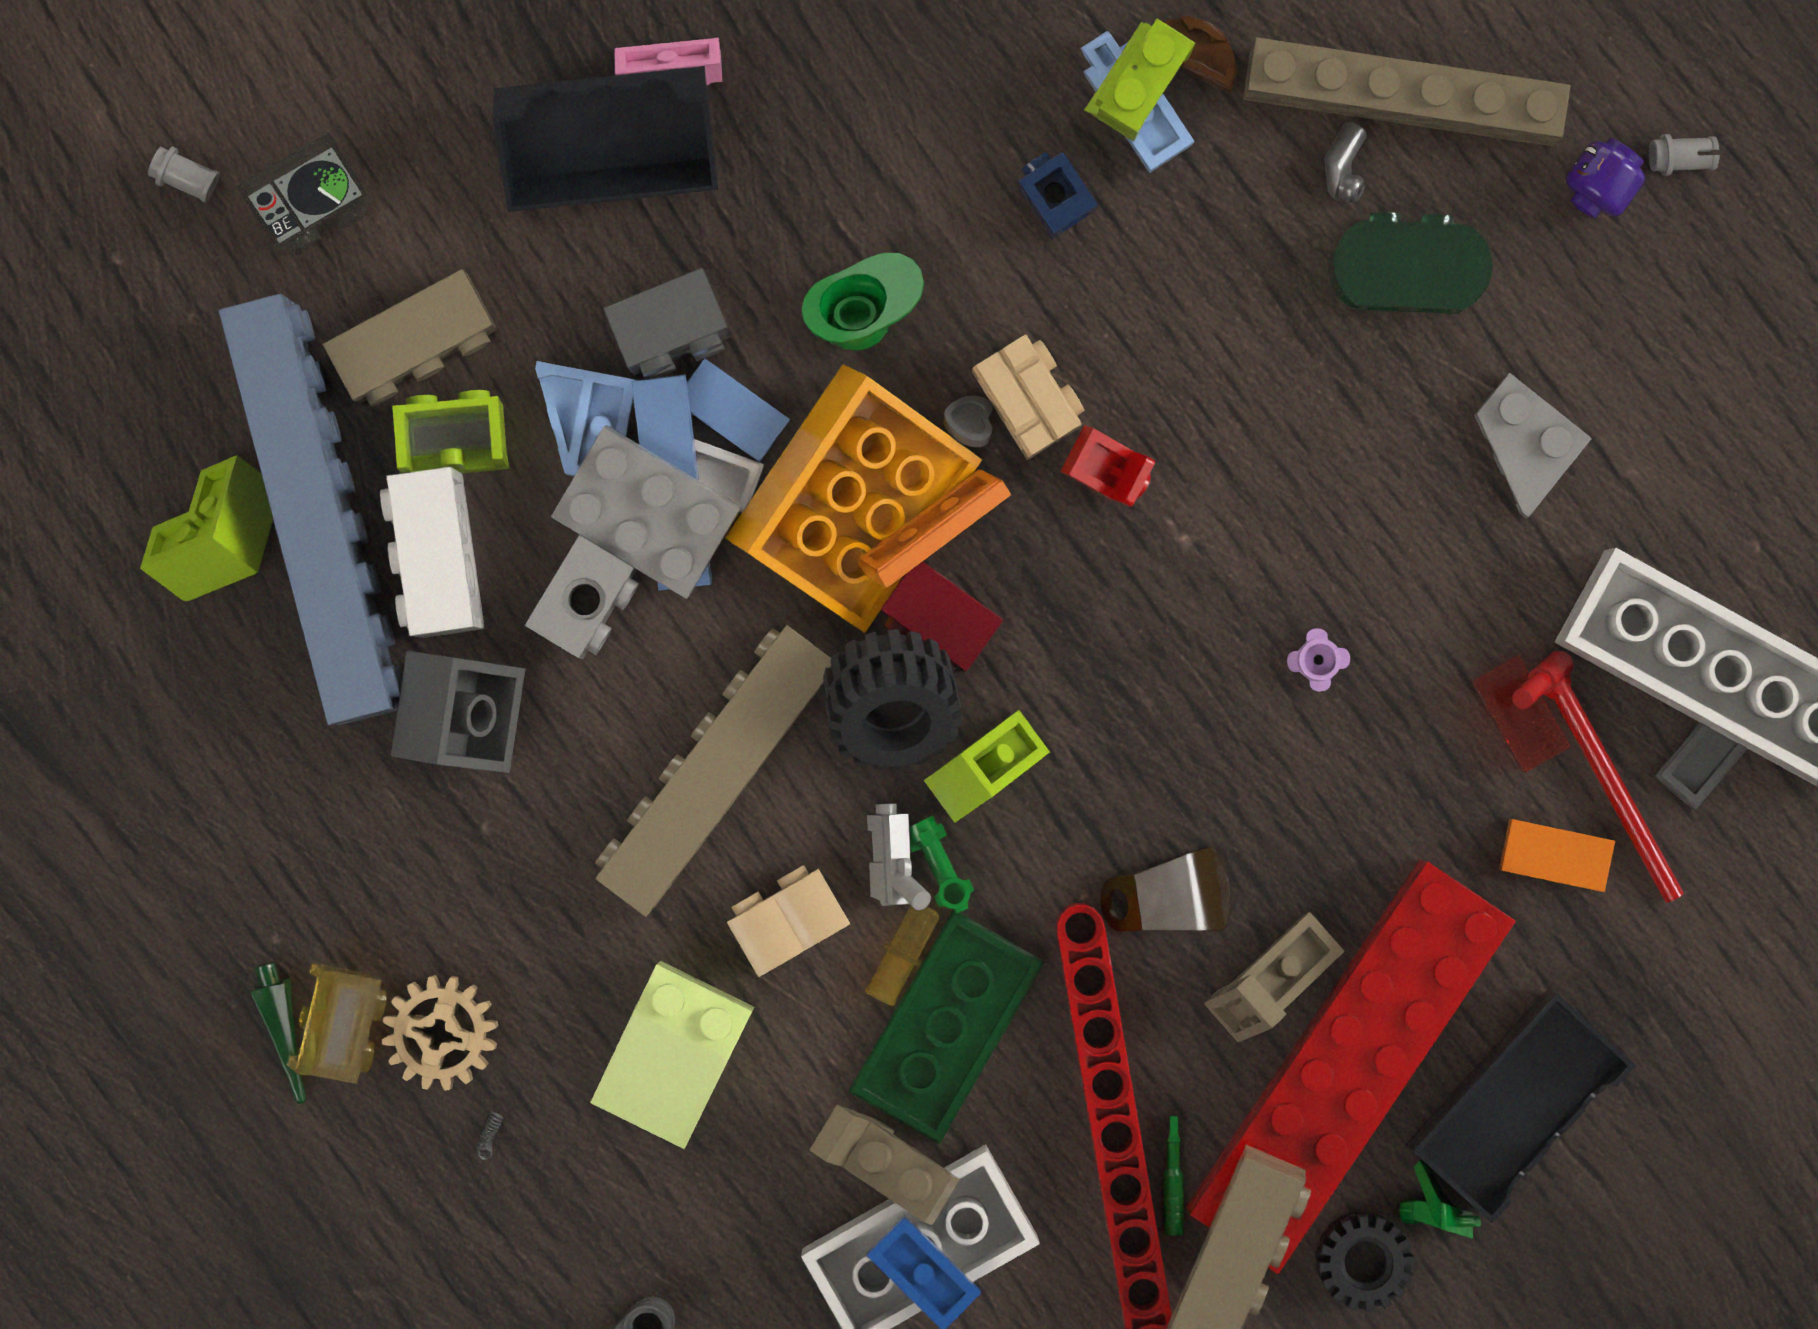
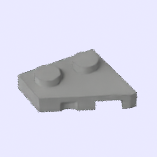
[1474,373,1592,518]

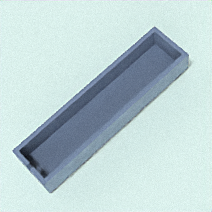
[219,294,403,725]

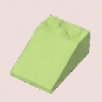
[590,961,754,1149]

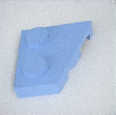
[535,361,634,476]

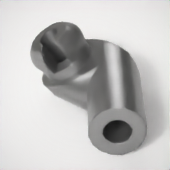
[1324,122,1367,203]

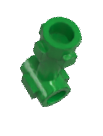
[909,816,974,914]

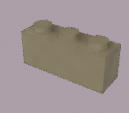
[323,269,498,407]

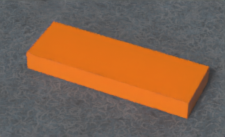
[857,470,1011,588]

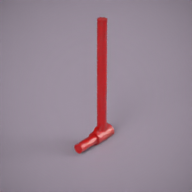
[1512,650,1684,903]

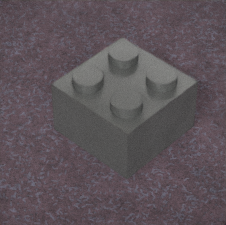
[603,268,732,379]
[391,651,525,773]

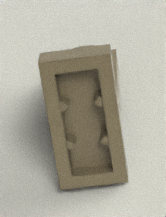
[1204,912,1345,1043]
[809,1105,960,1225]

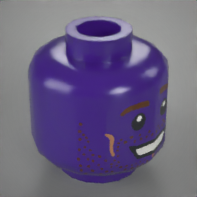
[1566,138,1645,219]

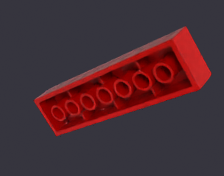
[1186,859,1516,1274]

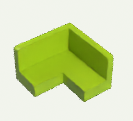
[140,455,273,601]

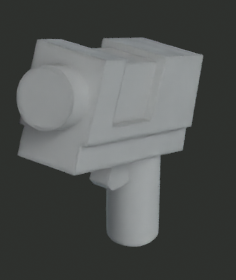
[867,803,931,910]

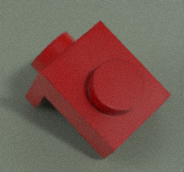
[1060,425,1155,507]

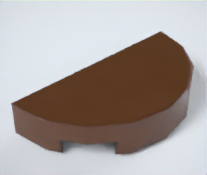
[1164,16,1237,94]

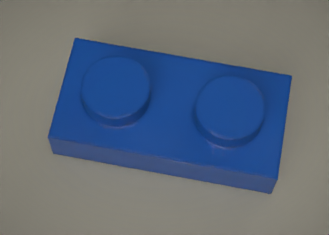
[867,1215,981,1329]

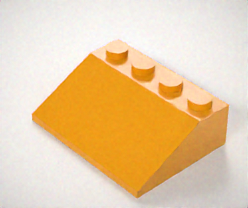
[725,364,982,633]

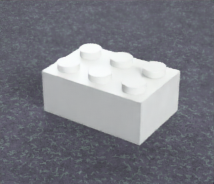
[380,467,485,638]

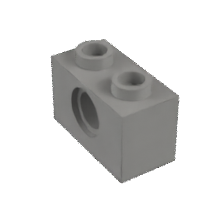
[524,535,639,659]

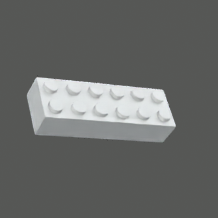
[1555,548,1818,787]

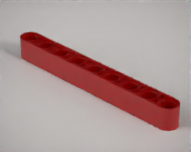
[1055,903,1172,1329]

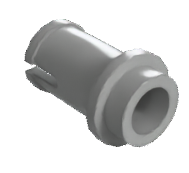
[1649,134,1720,176]
[148,147,220,203]

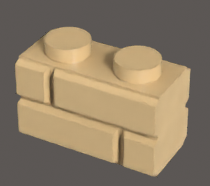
[972,335,1085,460]

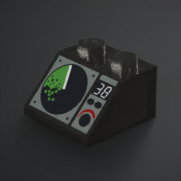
[236,132,375,255]

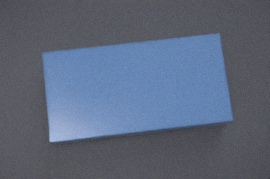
[687,359,791,463]

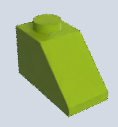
[924,710,1050,823]

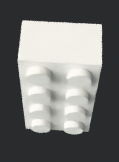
[801,1144,1040,1329]

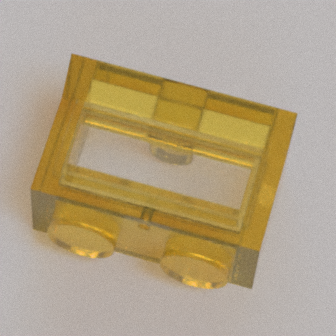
[287,962,387,1084]

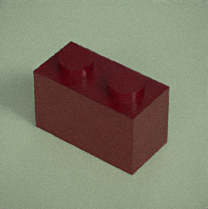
[881,561,1003,672]

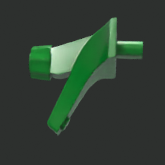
[1399,1160,1481,1239]

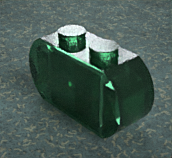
[1328,212,1493,314]

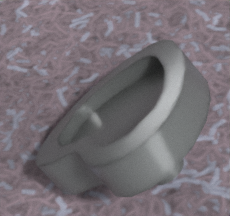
[943,396,993,447]

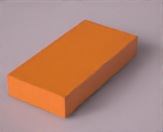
[1499,819,1615,892]

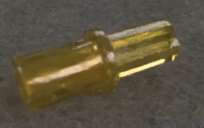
[865,906,939,1006]

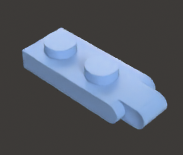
[1081,31,1195,173]

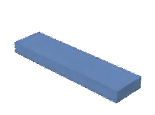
[631,374,713,590]

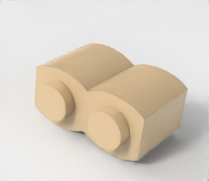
[727,865,850,977]

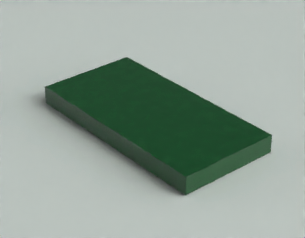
[848,909,1045,1145]

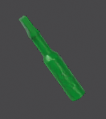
[1163,1115,1184,1236]

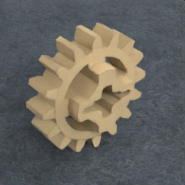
[382,975,498,1091]

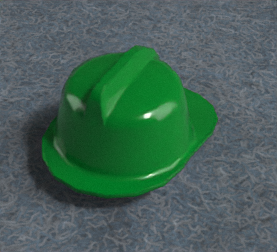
[802,253,924,351]

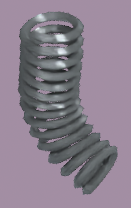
[477,1111,504,1160]

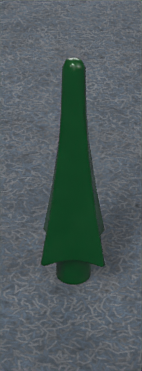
[250,962,306,1104]

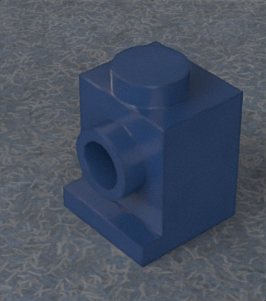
[1018,152,1098,240]

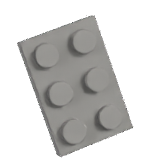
[551,425,742,599]

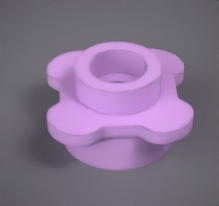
[1287,629,1350,691]

